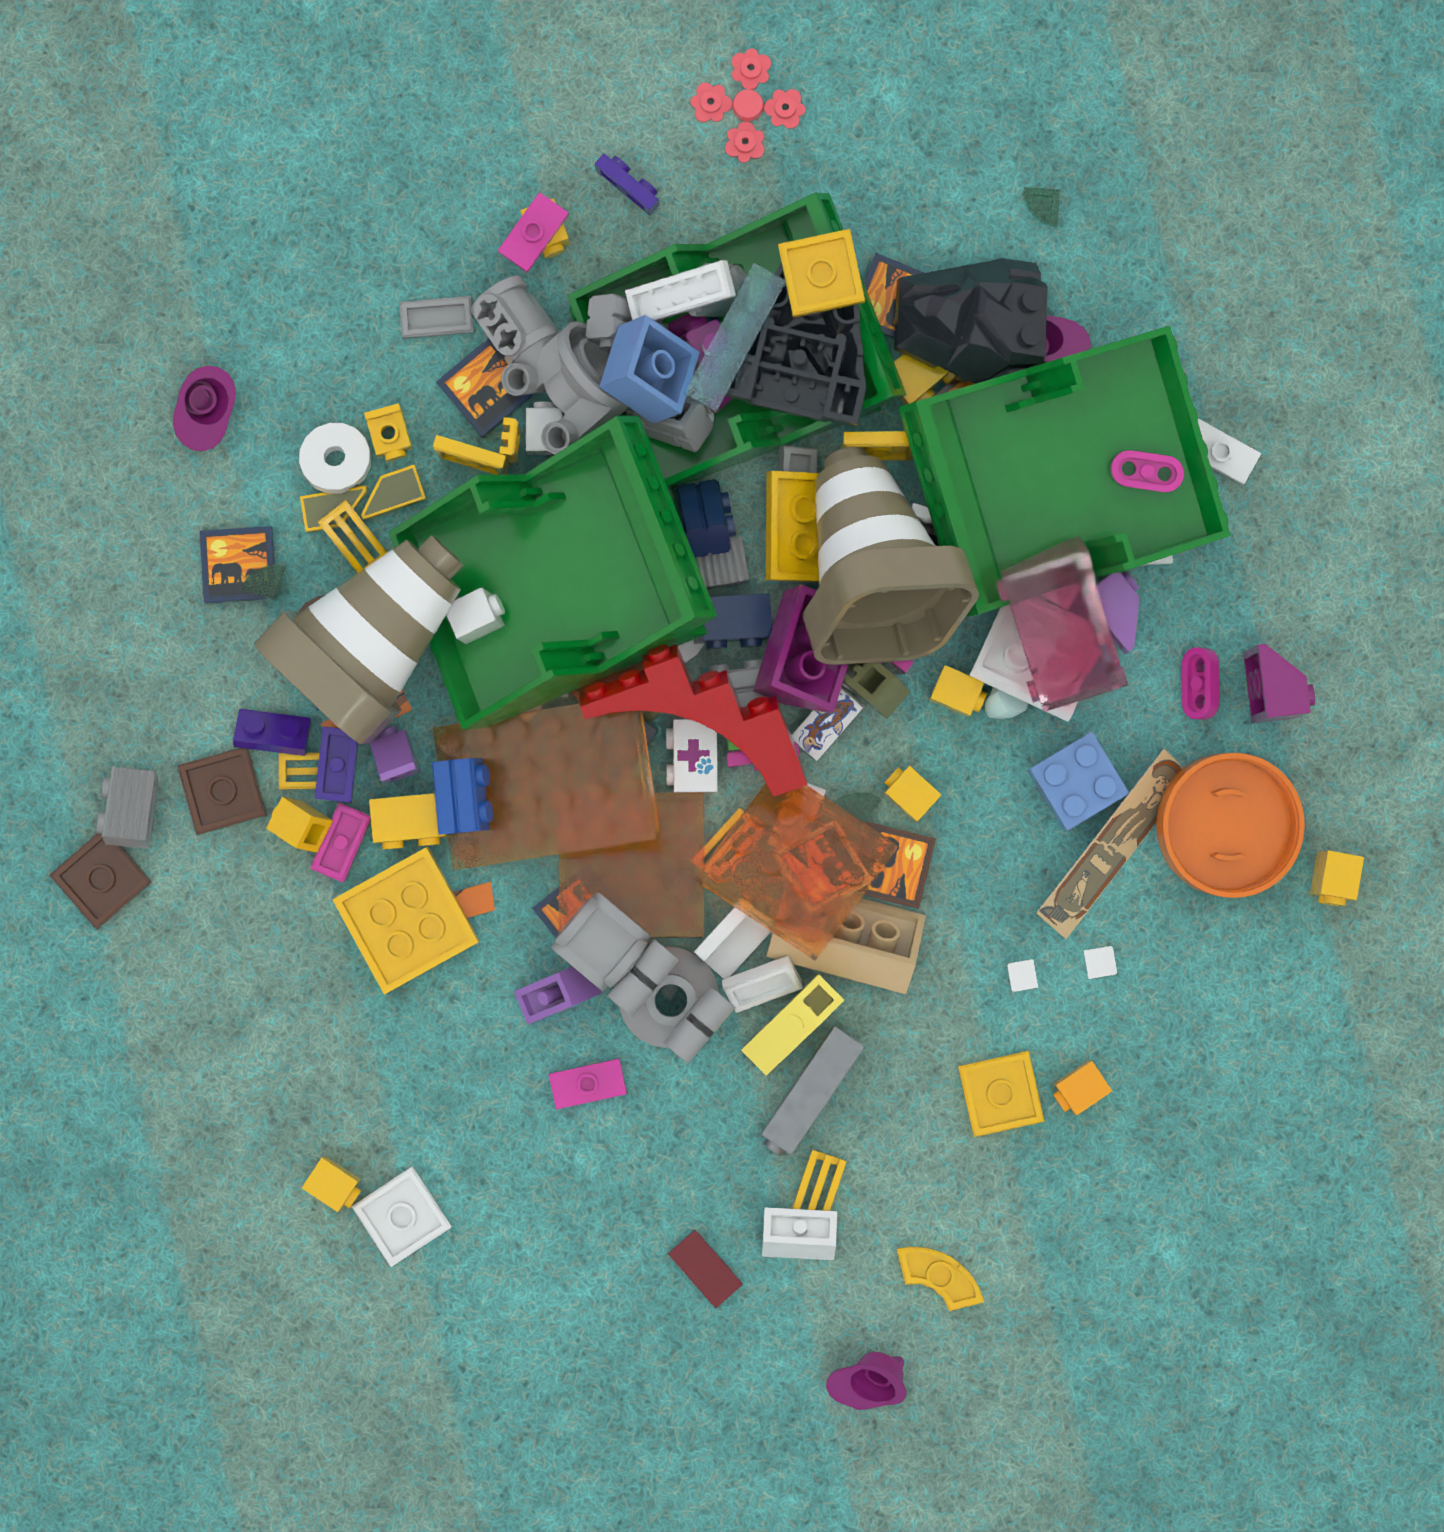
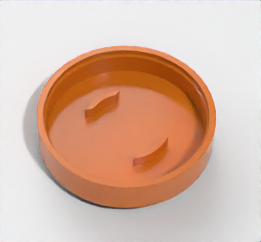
[1156,753,1305,898]

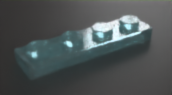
[684,263,786,412]

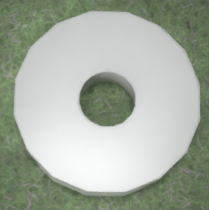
[299,423,371,494]

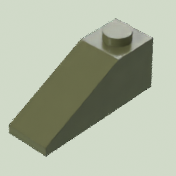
[843,662,910,719]

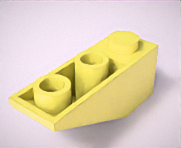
[741,974,844,1076]

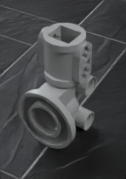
[471,275,629,454]
[551,892,736,1064]

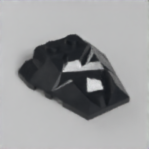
[894,258,1048,384]
[715,263,866,426]

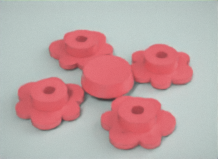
[690,48,806,163]

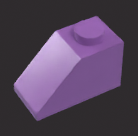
[1080,572,1140,654]
[370,726,421,784]
[514,967,602,1024]

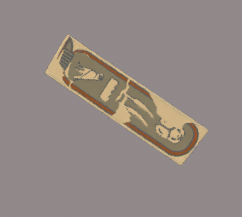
[1036,749,1183,939]

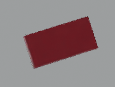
[668,1230,743,1308]

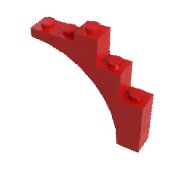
[579,644,808,797]

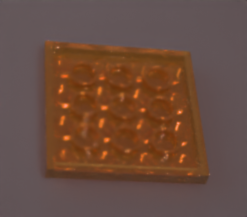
[695,783,898,961]
[559,792,705,938]

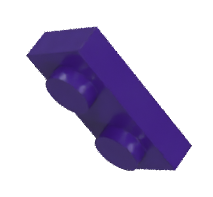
[594,153,659,216]
[233,709,311,756]
[315,727,359,803]

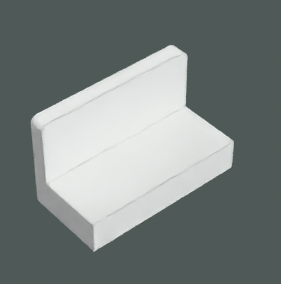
[694,899,773,979]
[762,1207,837,1260]

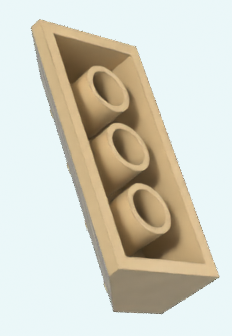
[766,883,926,994]

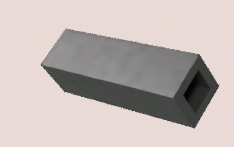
[761,1026,865,1156]

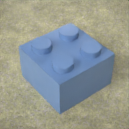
[599,315,700,424]
[1027,732,1129,832]

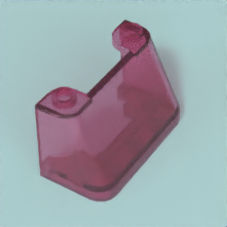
[995,536,1128,712]

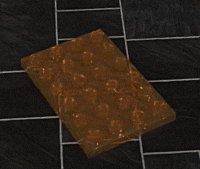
[432,703,661,870]

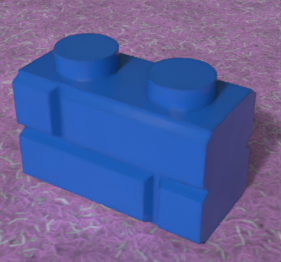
[432,758,494,835]

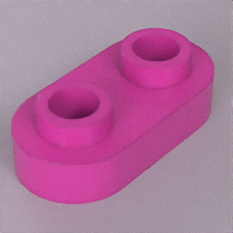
[1110,450,1184,492]
[1182,647,1219,720]

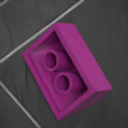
[753,585,848,713]
[1243,644,1315,724]

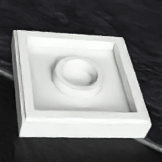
[351,1166,452,1267]

